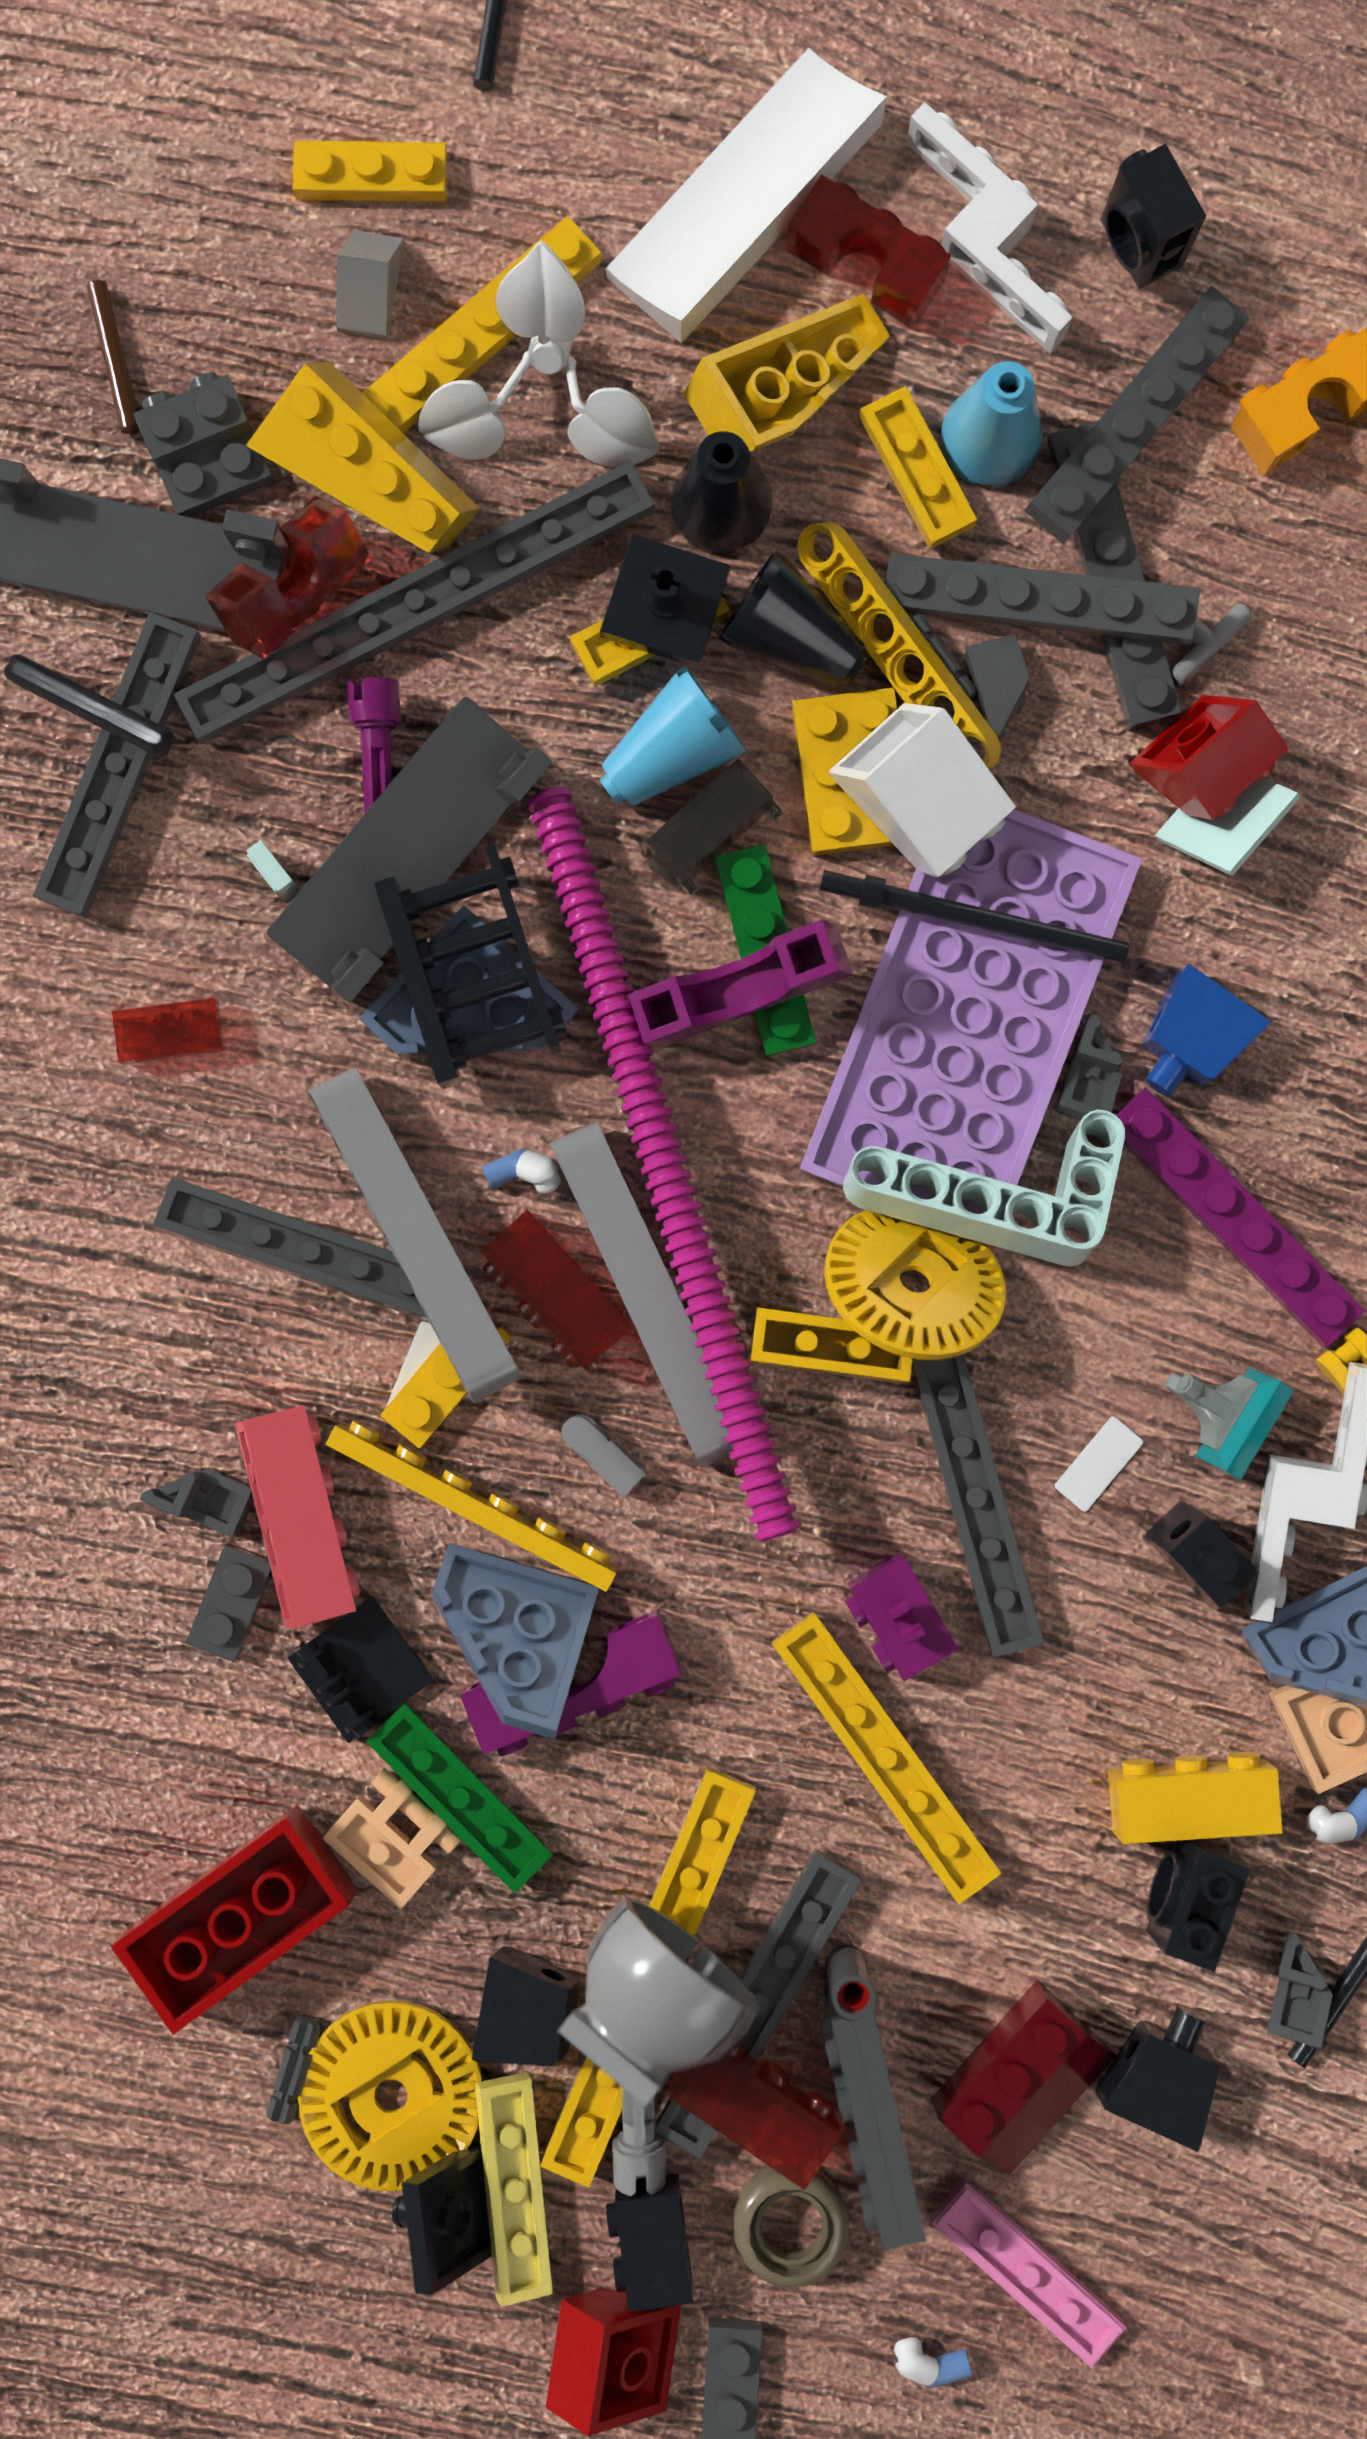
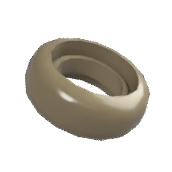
[733,2162,849,2288]

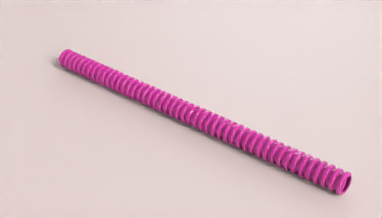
[527,787,802,1542]

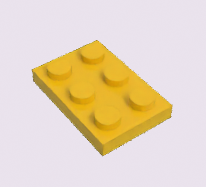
[791,687,897,856]

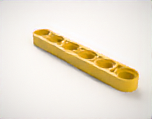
[797,521,1001,770]

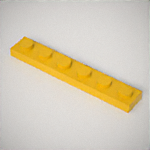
[362,215,602,434]
[325,1420,618,1592]
[772,1611,1002,1905]

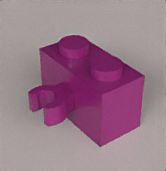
[844,1552,959,1681]

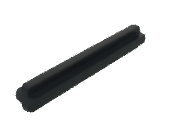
[4,654,175,758]

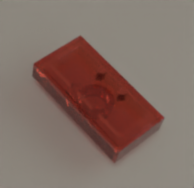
[112,998,225,1064]

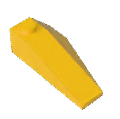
[683,293,890,452]

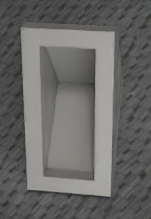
[336,230,405,340]

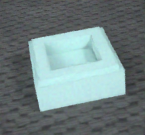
[246,840,300,902]

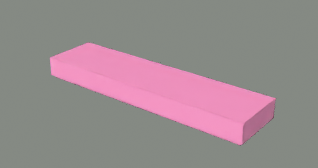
[930,2176,1127,2368]

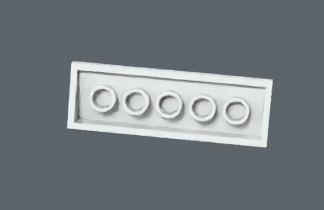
[606,48,887,344]

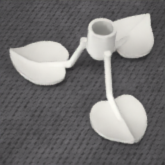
[418,241,661,467]

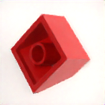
[1129,695,1289,820]
[546,2288,682,2437]

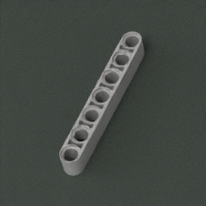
[308,1067,521,1404]
[550,1121,733,1468]

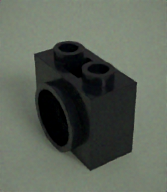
[1100,143,1207,289]
[1146,1839,1251,1972]

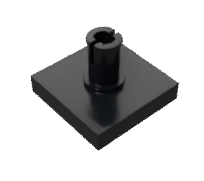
[600,534,731,669]
[392,2142,492,2296]

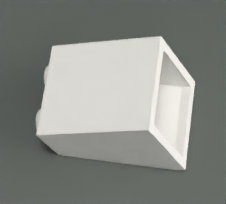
[828,703,1016,878]

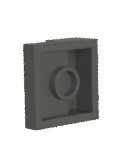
[133,372,275,518]

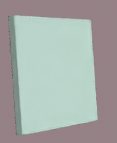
[1155,778,1300,876]

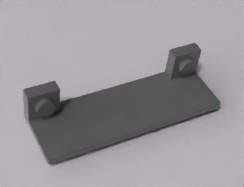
[0,459,289,640]
[267,697,552,1003]

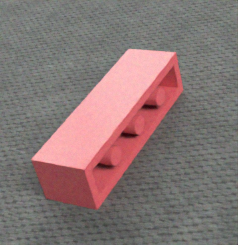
[234,1405,360,1629]

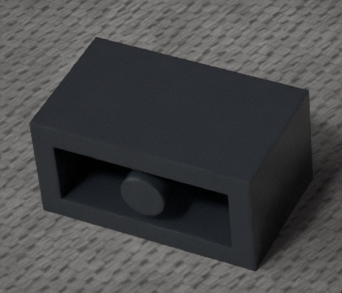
[606,2174,693,2312]

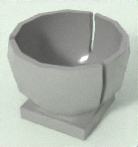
[558,1896,759,2107]

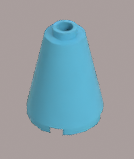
[941,361,1043,488]
[600,666,747,806]

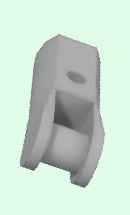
[561,1413,647,1497]

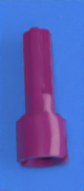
[347,677,401,814]

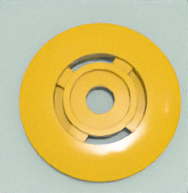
[824,1210,1006,1360]
[298,2000,483,2192]

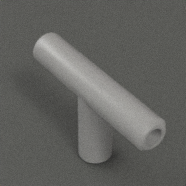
[1170,603,1252,687]

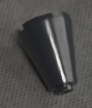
[671,431,772,555]
[719,550,867,687]

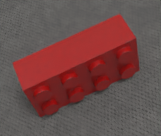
[110,1804,358,2035]

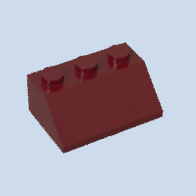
[931,1980,1117,2174]

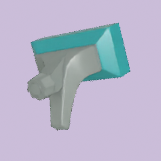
[1165,1367,1295,1480]

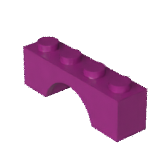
[628,919,854,1047]
[460,1609,681,1757]

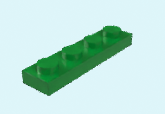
[715,844,816,1058]
[366,1702,553,1894]

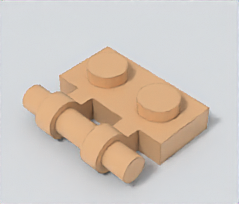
[322,1767,461,1910]

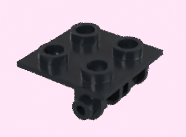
[287,1595,433,1743]

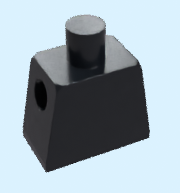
[1142,1500,1259,1609]
[472,1946,581,2066]
[1095,2005,1219,2152]

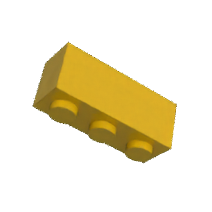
[749,1308,913,1384]
[1108,1752,1283,1844]

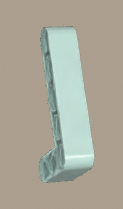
[843,1110,1125,1266]

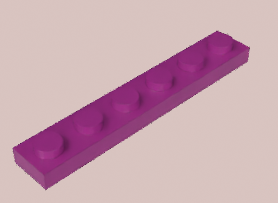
[1115,1087,1365,1347]

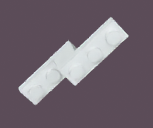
[906,102,1073,354]
[1244,1362,1367,1622]

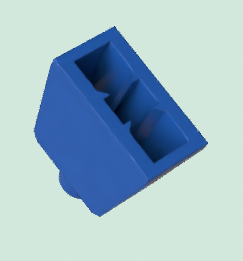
[1142,964,1270,1098]

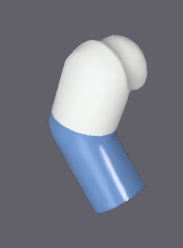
[482,1149,561,1194]
[1306,1788,1367,1844]
[894,2337,972,2388]

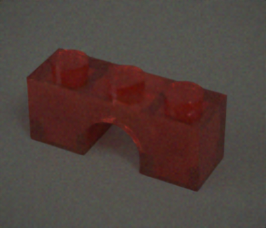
[786,174,952,329]
[205,496,372,659]

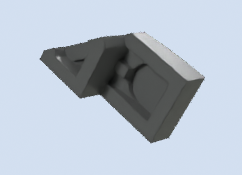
[965,634,1030,742]
[1055,1013,1124,1120]
[139,1469,254,1538]
[1267,1931,1333,2051]

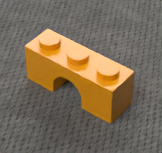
[1230,327,1367,476]

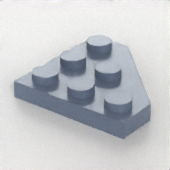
[359,905,579,1056]
[432,1543,599,1739]
[1242,1566,1367,1708]

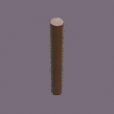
[87,280,140,434]

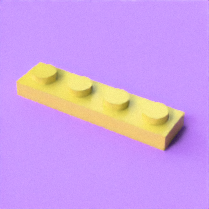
[475,2072,553,2307]

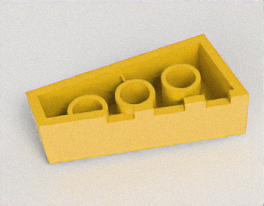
[246,362,480,553]

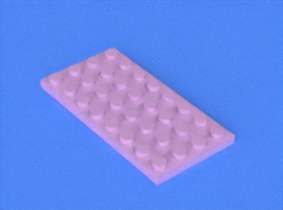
[799,809,1142,1214]

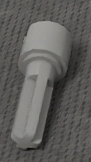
[612,2087,666,2196]

